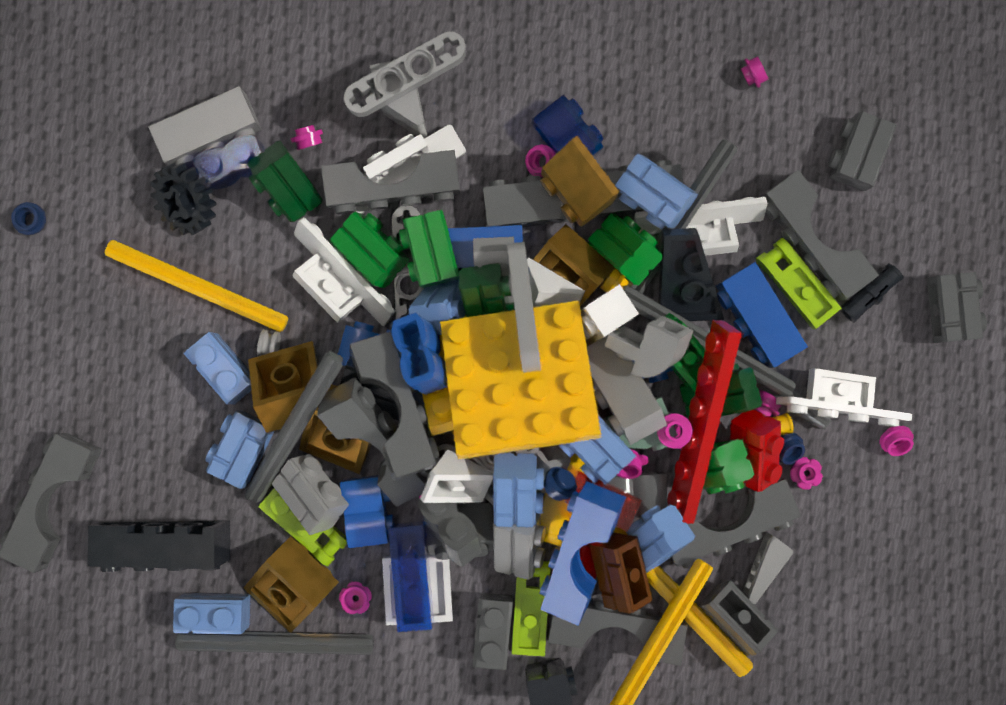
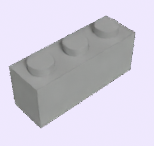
[148,86,262,168]
[587,336,667,445]

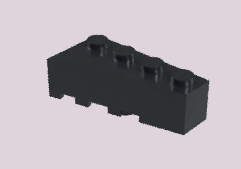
[88,520,230,572]

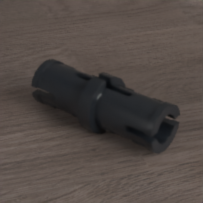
[840,263,904,323]

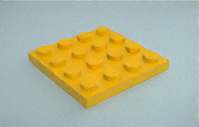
[440,300,601,459]

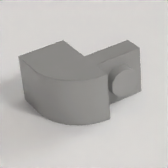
[605,316,694,377]

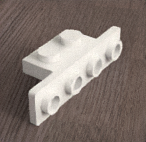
[353,125,466,214]
[634,197,768,256]
[292,217,395,326]
[776,368,912,427]

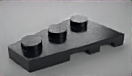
[658,228,724,321]

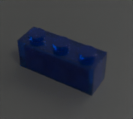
[388,521,434,633]

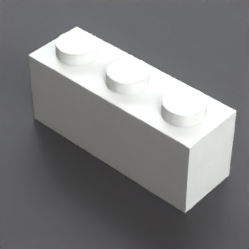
[580,284,639,346]

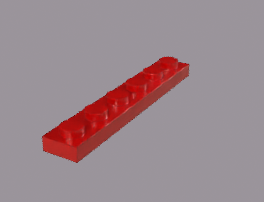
[667,320,742,524]

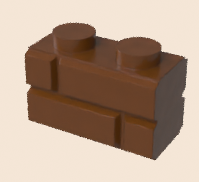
[589,532,652,614]

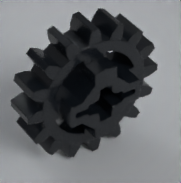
[150,163,217,236]

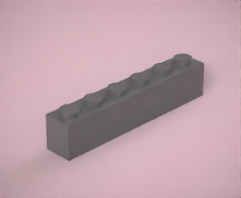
[483,160,683,227]

